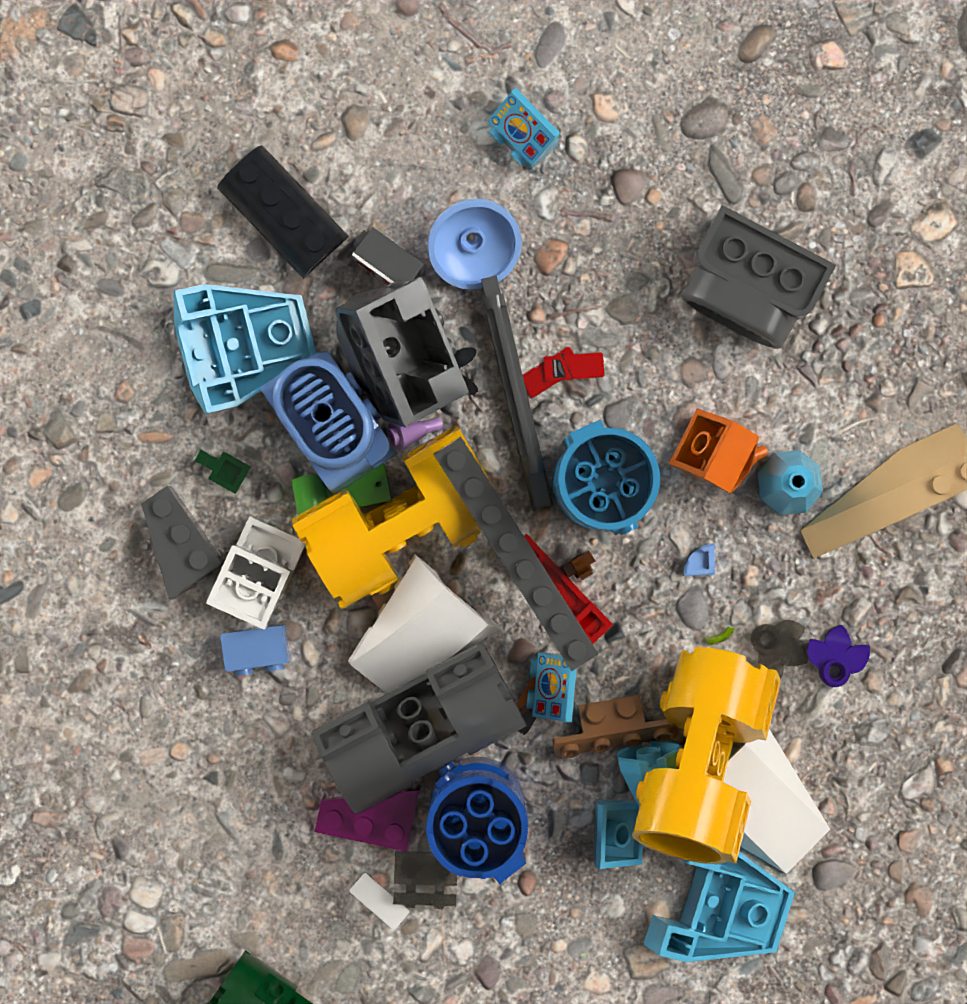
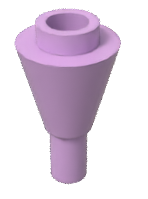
[386,417,443,451]

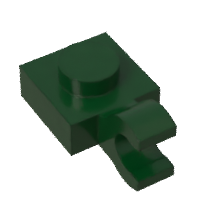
[193,449,251,494]

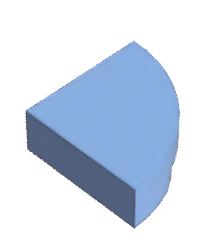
[683,544,715,576]

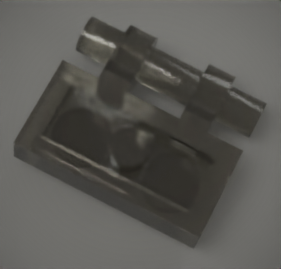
[393,851,457,909]

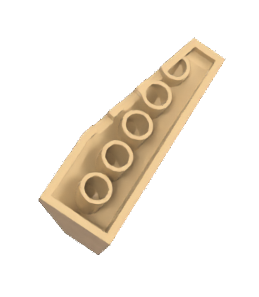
[799,423,967,559]

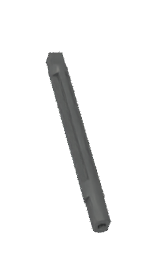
[481,275,553,509]

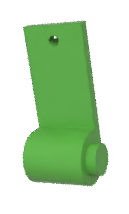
[292,464,392,515]

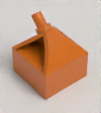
[669,408,768,493]

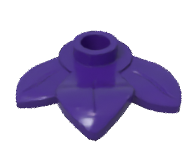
[807,625,870,687]

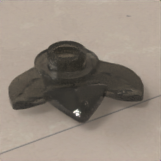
[750,620,808,679]

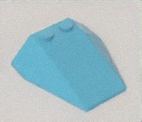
[173,284,317,414]

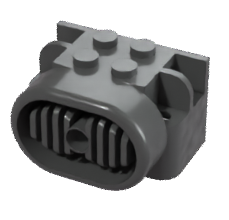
[681,205,836,349]
[336,277,469,427]

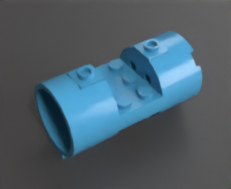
[552,419,660,535]

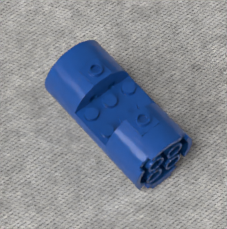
[426,757,528,884]

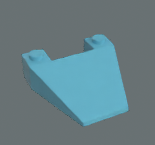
[643,852,795,962]

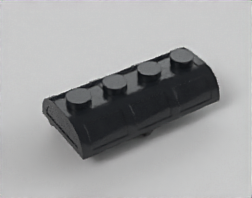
[217,145,349,279]

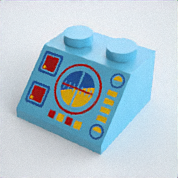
[488,88,560,170]
[526,652,577,722]

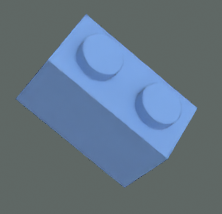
[220,624,291,676]

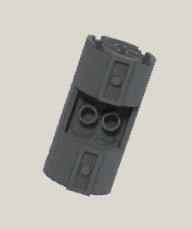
[311,641,527,815]

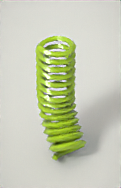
[706,626,735,646]

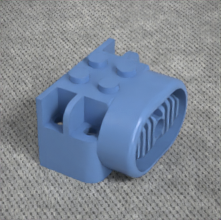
[260,351,398,494]

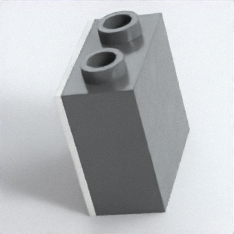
[352,227,426,285]

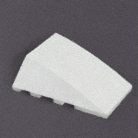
[348,554,500,694]
[723,729,830,874]

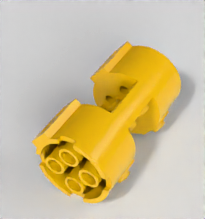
[291,424,495,609]
[632,647,781,864]

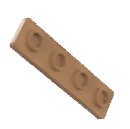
[552,694,678,758]

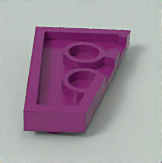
[314,789,420,852]

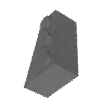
[141,486,224,600]

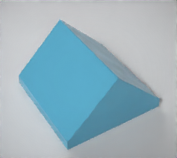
[593,799,643,869]

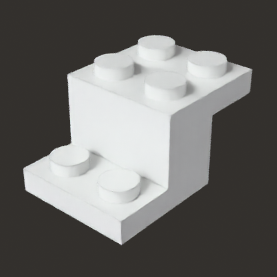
[206,516,306,629]

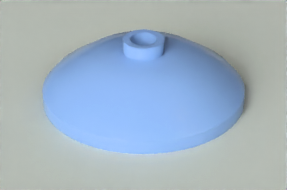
[427,199,522,290]

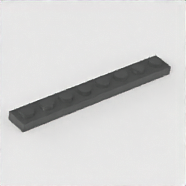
[433,436,598,671]

